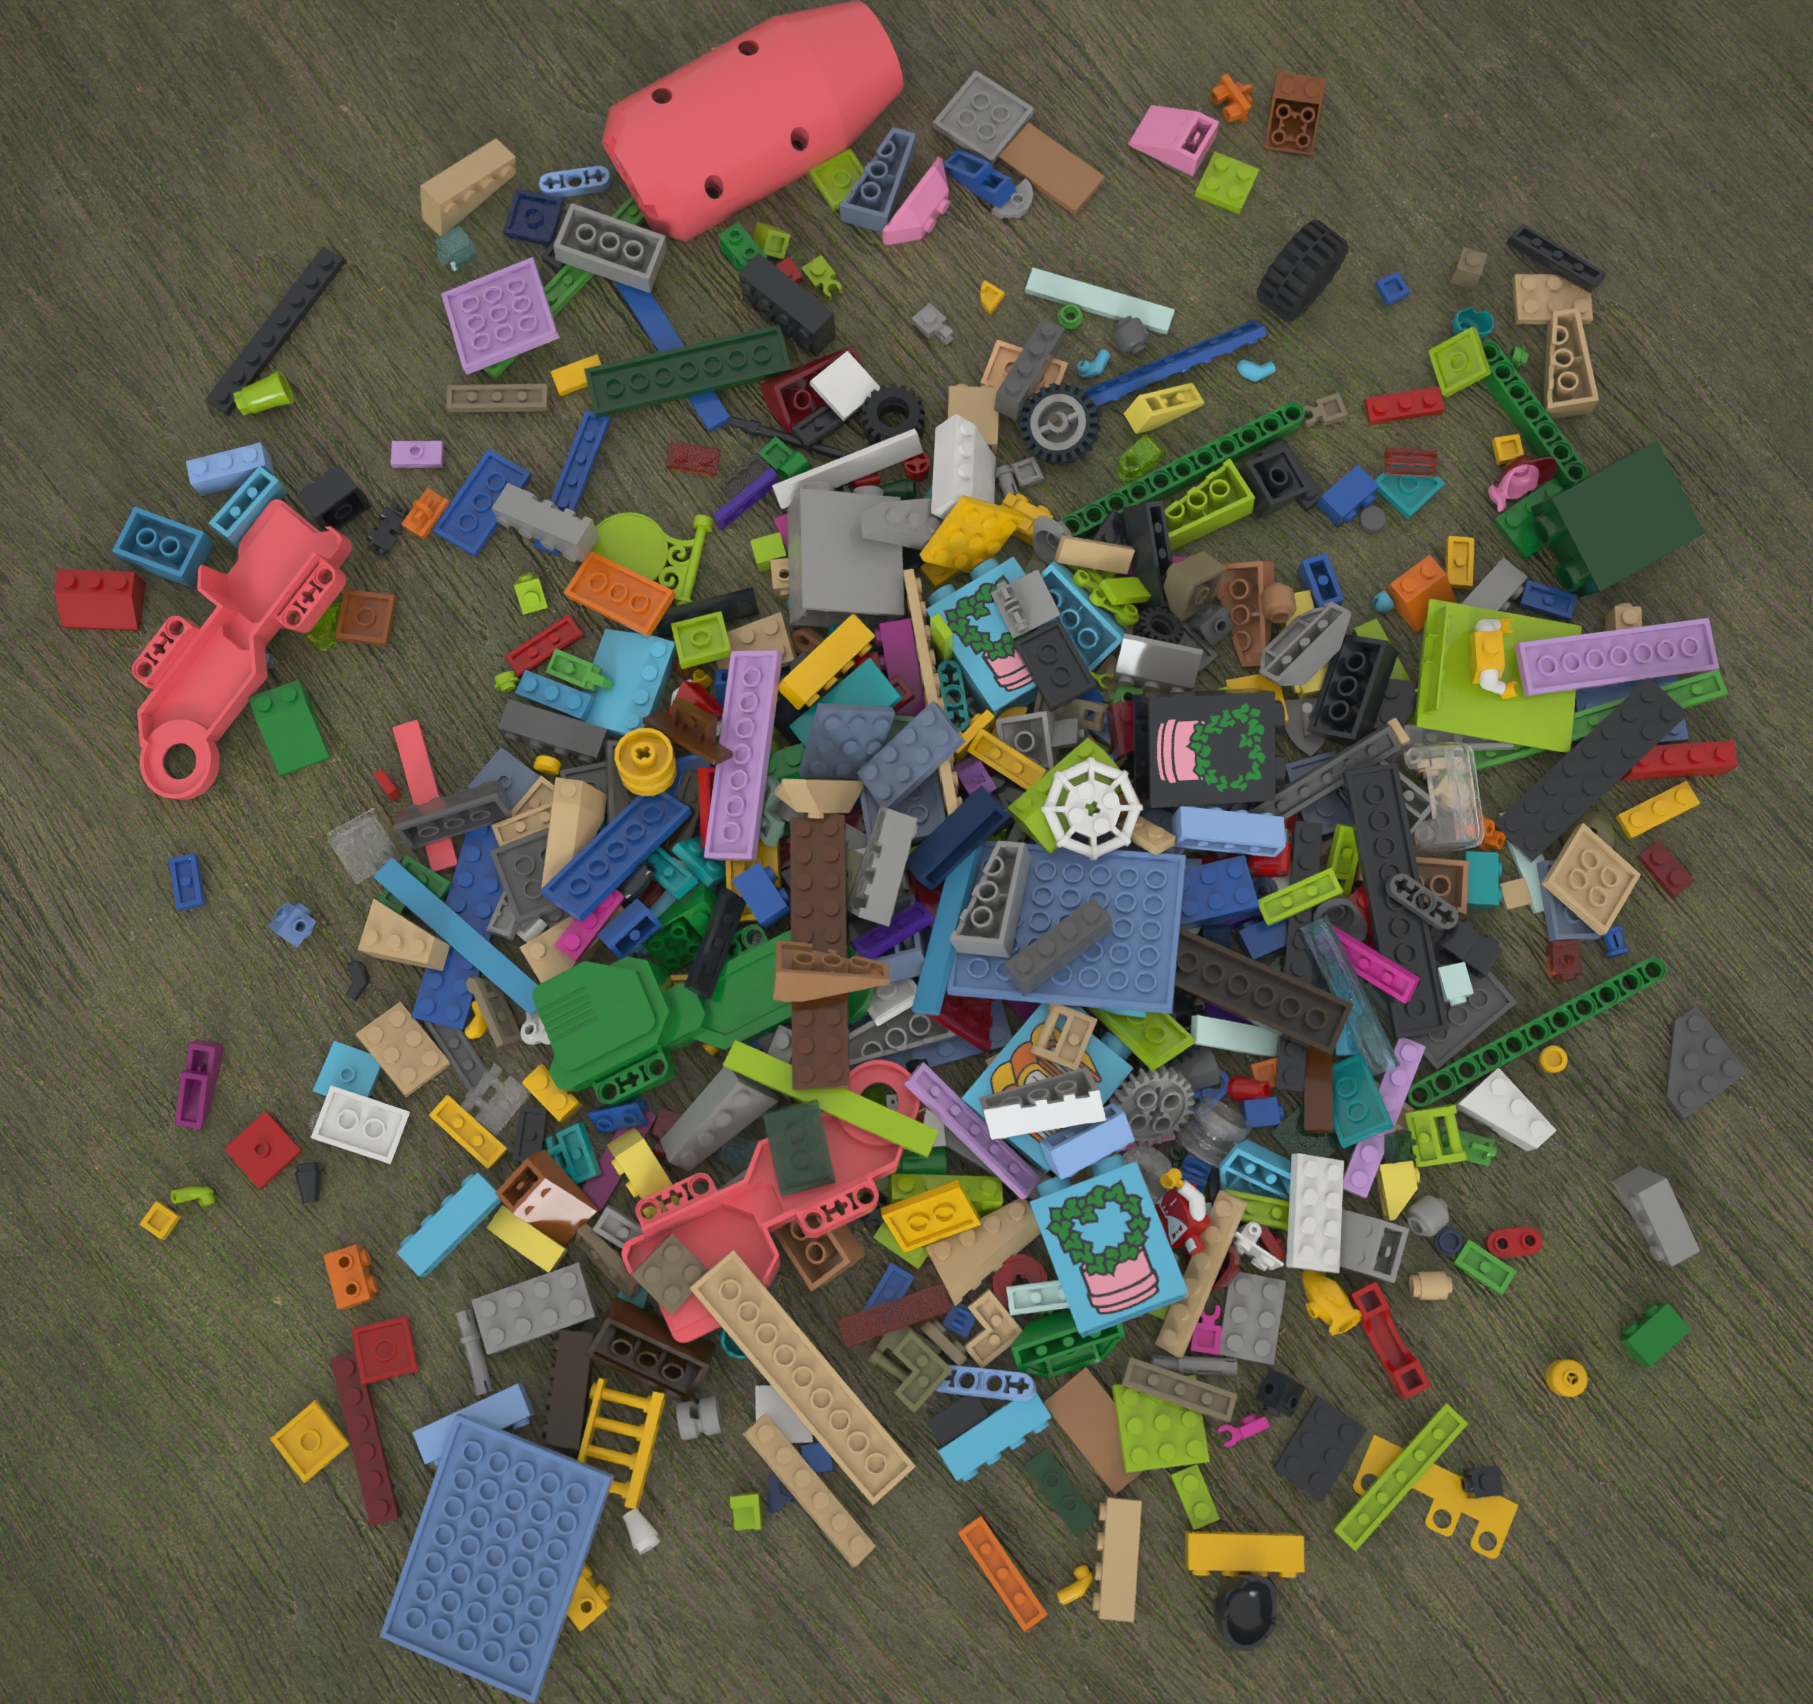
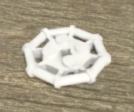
[1041,757,1143,861]

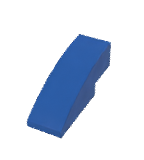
[943,149,1016,209]

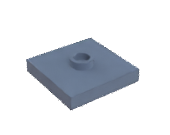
[468,747,540,811]

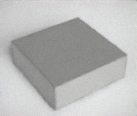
[1011,456,1044,490]

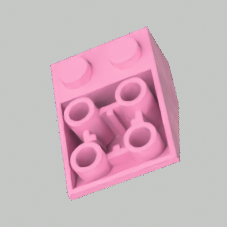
[1128,105,1219,177]

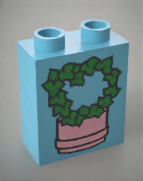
[926,557,1082,726]
[1030,1154,1189,1338]

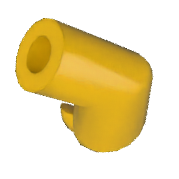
[465,1001,488,1039]
[1057,1564,1093,1605]

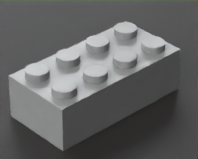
[553,203,667,293]
[471,1262,600,1355]

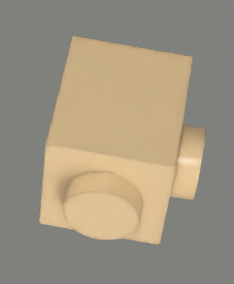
[770,558,789,600]
[1605,603,1642,631]

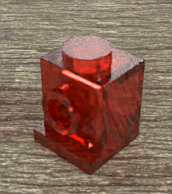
[1545,940,1583,982]

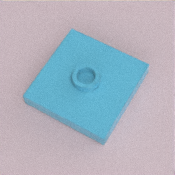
[313,1041,382,1098]

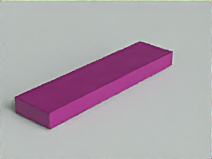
[581,1110,657,1212]

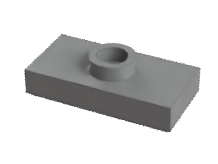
[486,890,519,940]

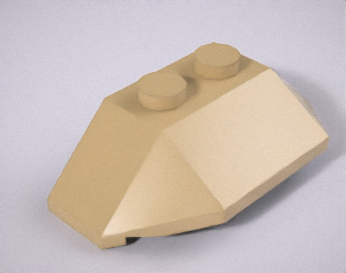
[775,779,864,818]

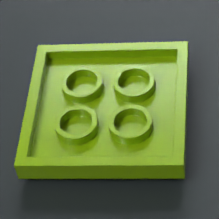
[1112,1375,1210,1473]

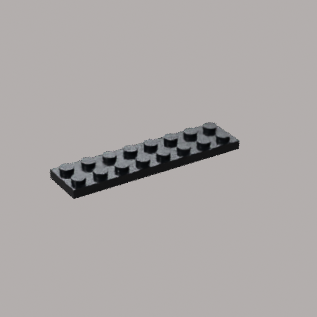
[1495,677,1688,863]

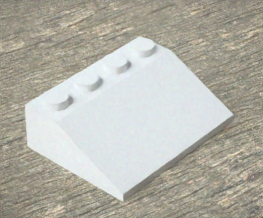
[931,414,996,520]

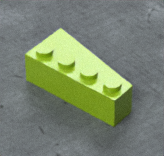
[1165,458,1255,551]

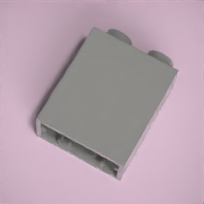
[787,481,904,629]

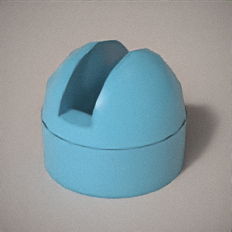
[1372,590,1395,613]

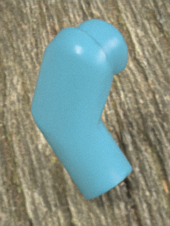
[1237,359,1276,382]

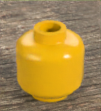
[1545,1359,1588,1397]

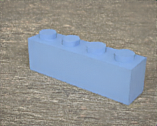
[1172,805,1286,857]
[413,1383,536,1467]

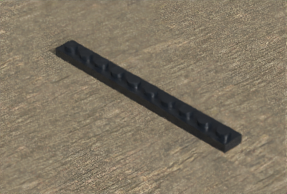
[1274,821,1323,1092]

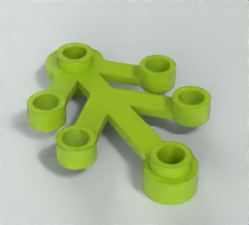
[1067,564,1139,627]

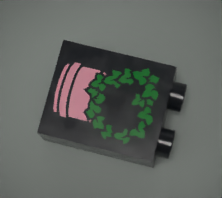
[1133,688,1285,808]

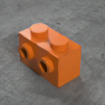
[323,1244,378,1310]

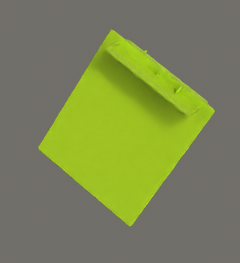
[1415,599,1582,753]

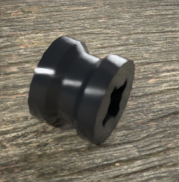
[859,1191,887,1226]

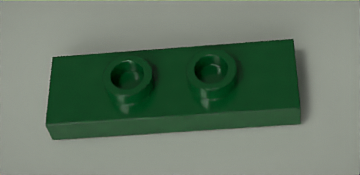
[1023,1447,1098,1537]

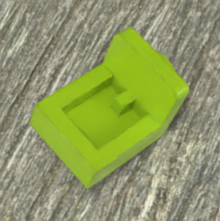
[514,572,548,615]

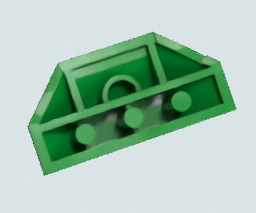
[1010,1308,1125,1378]

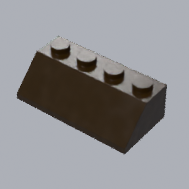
[585,1296,716,1402]

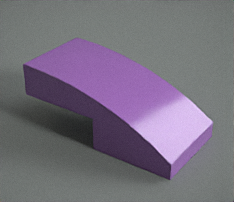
[953,755,997,795]

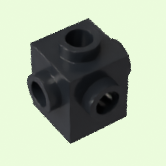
[1255,1368,1306,1418]

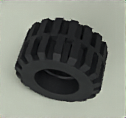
[862,384,925,446]

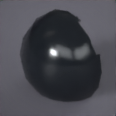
[1213,1573,1278,1651]

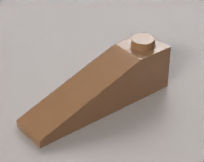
[773,941,890,1002]

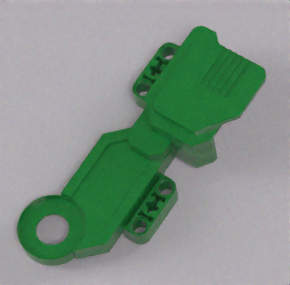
[532,925,875,1106]

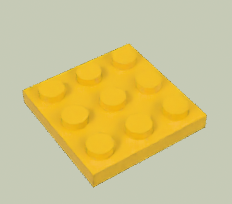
[920,495,1023,573]

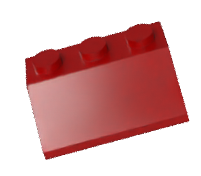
[54,569,146,631]

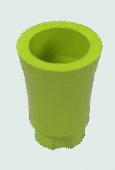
[233,370,294,416]

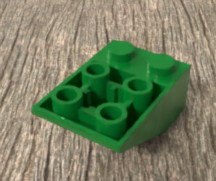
[641,883,717,973]

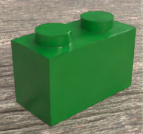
[1618,1303,1691,1367]

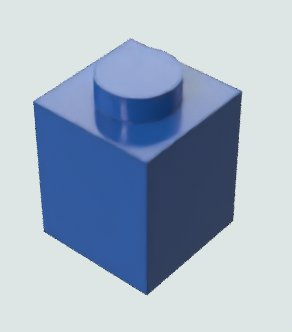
[1240,1097,1284,1131]

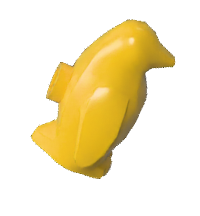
[1302,1270,1362,1336]

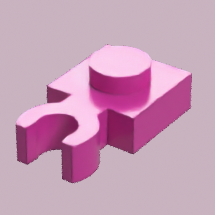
[1190,1305,1222,1355]

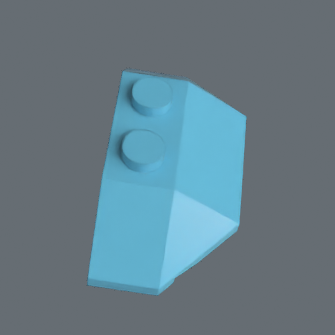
[1219,1139,1291,1201]

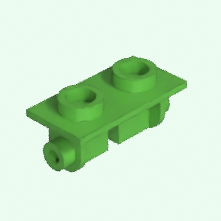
[1439,1125,1497,1167]

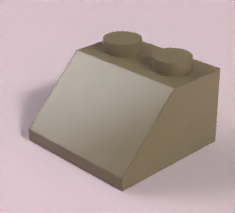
[1163,551,1227,623]

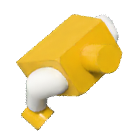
[1468,617,1519,700]

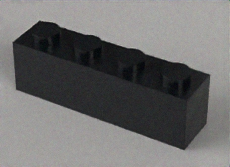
[1123,500,1173,611]

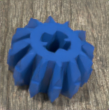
[1180,1154,1212,1193]

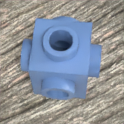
[268,901,317,948]

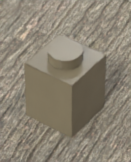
[1450,247,1487,290]

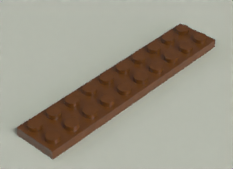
[790,815,850,1091]

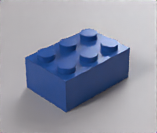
[1180,855,1259,930]

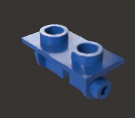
[588,1098,648,1134]

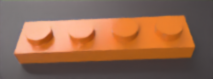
[958,1515,1048,1632]

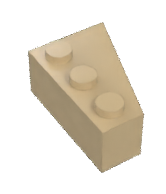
[358,898,450,971]

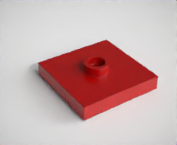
[224,1111,303,1189]
[351,1315,418,1385]

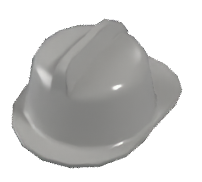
[1032,516,1073,565]

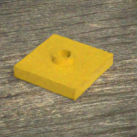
[270,1400,351,1483]

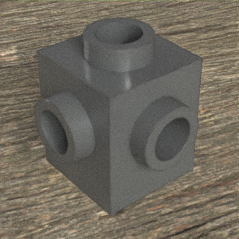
[1186,603,1235,647]

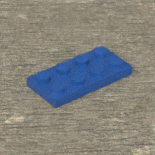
[432,449,532,558]

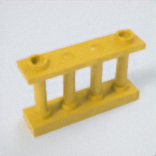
[578,1378,667,1509]

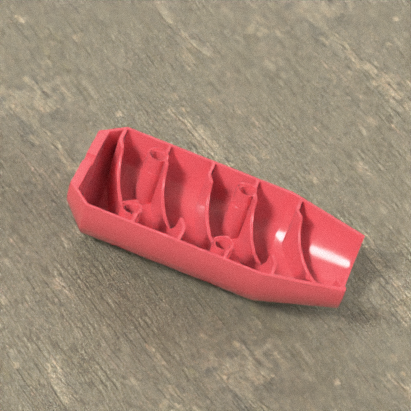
[601,0,903,242]

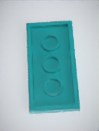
[790,658,903,747]

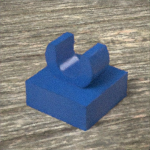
[942,1303,976,1338]

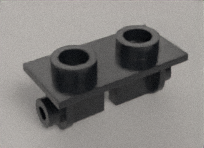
[366,502,409,557]

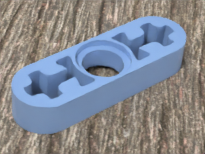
[539,166,611,199]

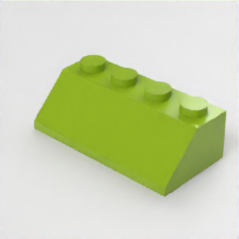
[1007,738,1122,854]

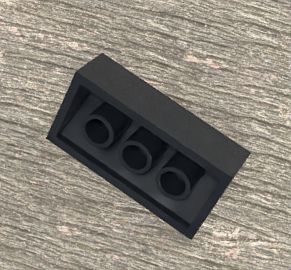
[1307,634,1399,747]

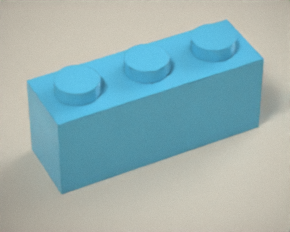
[209,466,288,549]

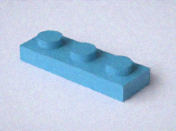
[515,670,595,722]

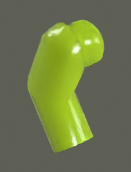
[171,1186,215,1207]

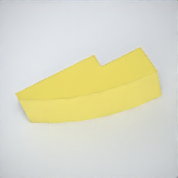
[487,1205,568,1273]

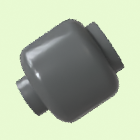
[1112,315,1149,355]

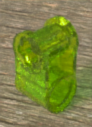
[1118,434,1166,483]
[306,599,342,651]

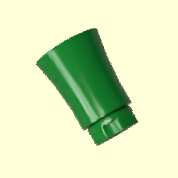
[888,1146,947,1179]

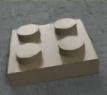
[630,1233,708,1315]

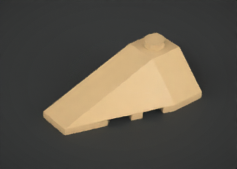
[541,777,606,888]

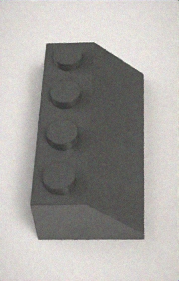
[394,780,512,850]

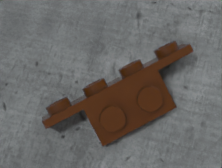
[642,698,733,764]

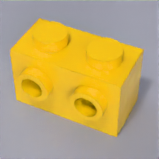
[567,1563,612,1632]

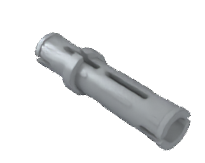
[455,1308,494,1396]
[1151,1354,1237,1377]

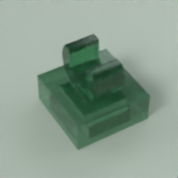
[1384,1129,1417,1164]

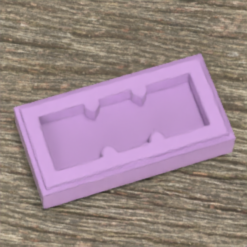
[391,441,444,468]

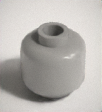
[1407,1195,1449,1237]

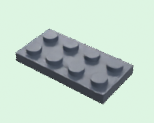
[857,701,966,810]

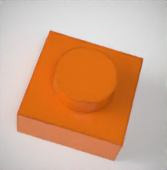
[1248,1058,1277,1087]

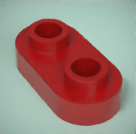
[1484,1227,1543,1258]

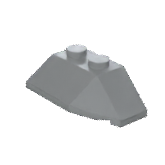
[1259,601,1351,686]

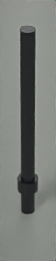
[729,416,852,459]

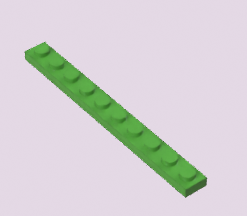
[483,196,645,379]
[1460,669,1728,774]

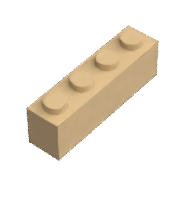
[1092,1496,1142,1622]

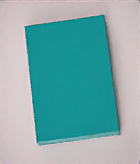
[1333,1053,1395,1149]

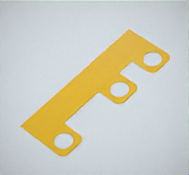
[1353,1435,1518,1559]

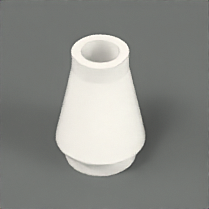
[623,1508,660,1554]

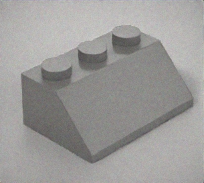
[1113,633,1203,692]

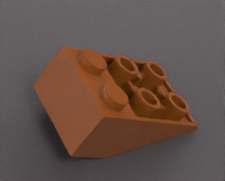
[1264,72,1326,156]
[495,1149,599,1246]

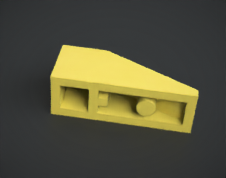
[1124,383,1205,434]

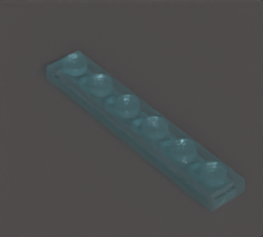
[1300,916,1400,1076]

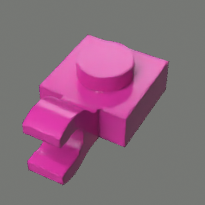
[1216,1413,1270,1447]

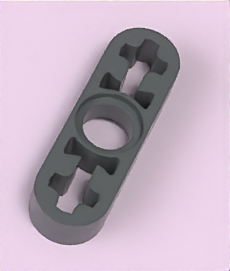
[1386,873,1459,930]

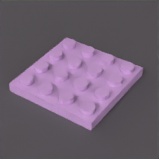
[441,257,560,375]

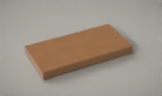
[998,122,1105,215]
[1043,1367,1143,1495]

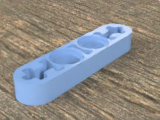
[935,1365,1036,1402]

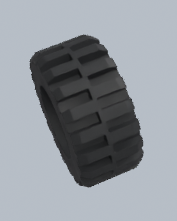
[1256,220,1349,322]

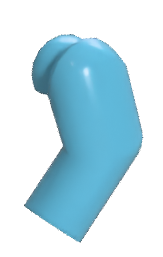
[1077,349,1111,378]

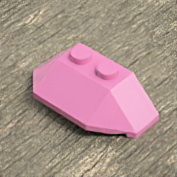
[883,157,950,245]

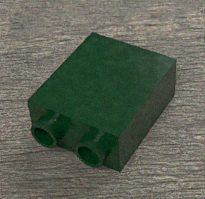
[1530,441,1705,598]

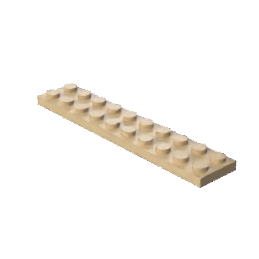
[903,569,962,818]
[689,1249,916,1505]

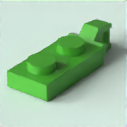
[546,648,614,691]

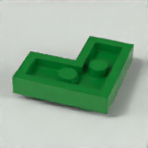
[378,855,453,914]

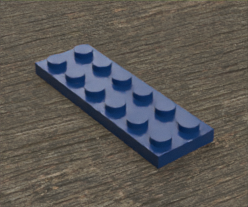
[541,792,691,923]

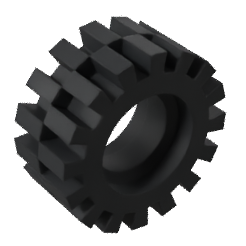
[1133,607,1184,644]

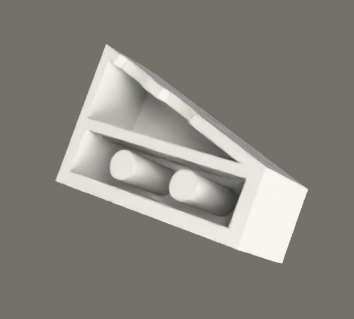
[1455,1068,1557,1152]

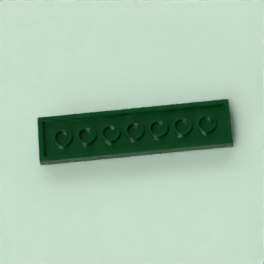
[584,324,792,418]

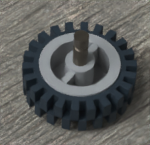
[1019,382,1101,465]

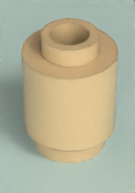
[1409,1271,1453,1300]

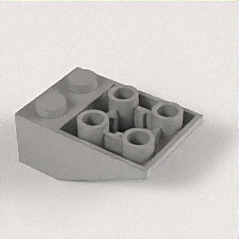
[1340,1209,1409,1284]

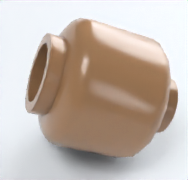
[1260,583,1297,623]

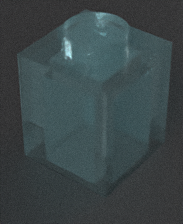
[435,225,478,271]

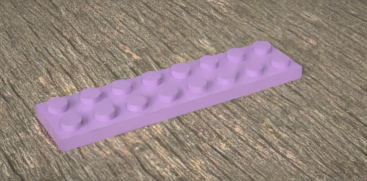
[1514,618,1719,697]
[704,650,783,861]

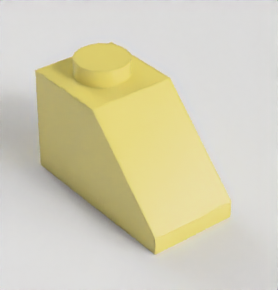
[1376,1161,1420,1221]

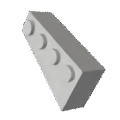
[847,806,918,927]
[660,1067,778,1171]

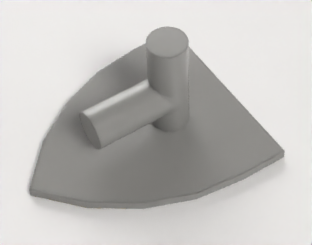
[1284,697,1326,757]

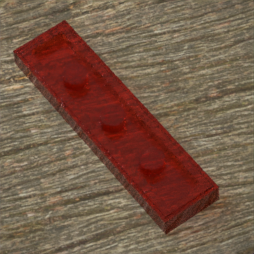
[837,1283,952,1347]

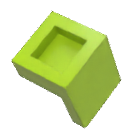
[752,222,791,259]
[751,532,787,572]
[730,1492,763,1530]

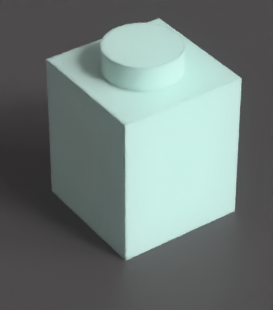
[1437,962,1474,1006]

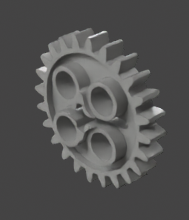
[1109,1065,1195,1147]

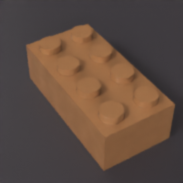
[773,1208,866,1292]

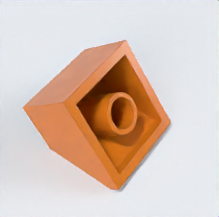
[1386,555,1457,633]

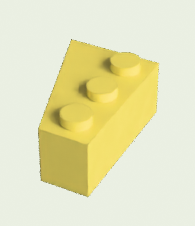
[607,1127,680,1219]

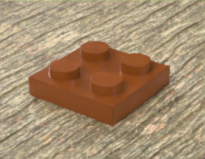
[335,589,397,646]

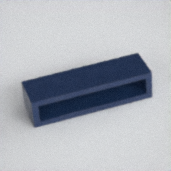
[906,785,1011,891]

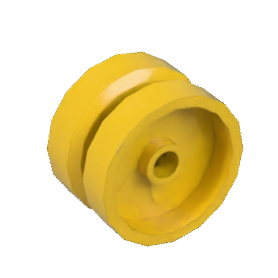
[614,728,677,796]

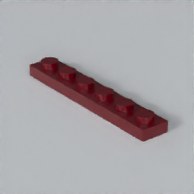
[330,1351,401,1527]

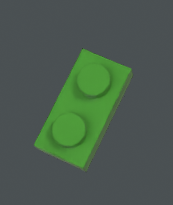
[1452,1239,1517,1295]

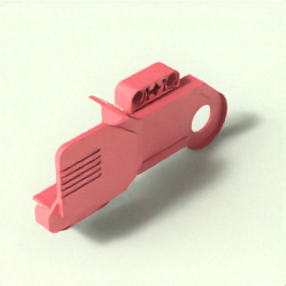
[132,500,352,800]
[622,1060,920,1343]

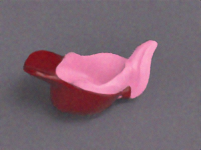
[1488,455,1557,512]

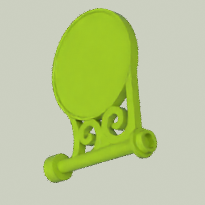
[593,512,714,606]

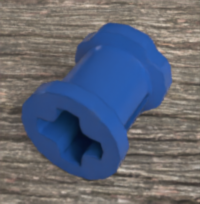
[1600,926,1630,958]

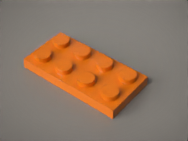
[563,551,676,638]

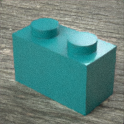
[1459,851,1503,910]

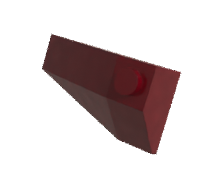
[759,345,862,434]

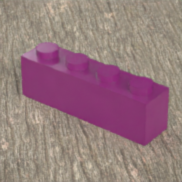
[874,618,925,717]

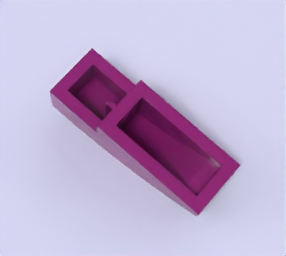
[175,1039,223,1129]

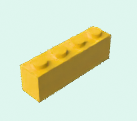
[778,613,875,711]
[1185,1531,1305,1578]

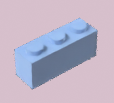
[186,442,275,496]
[1039,1103,1135,1180]

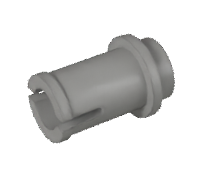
[995,465,1019,499]

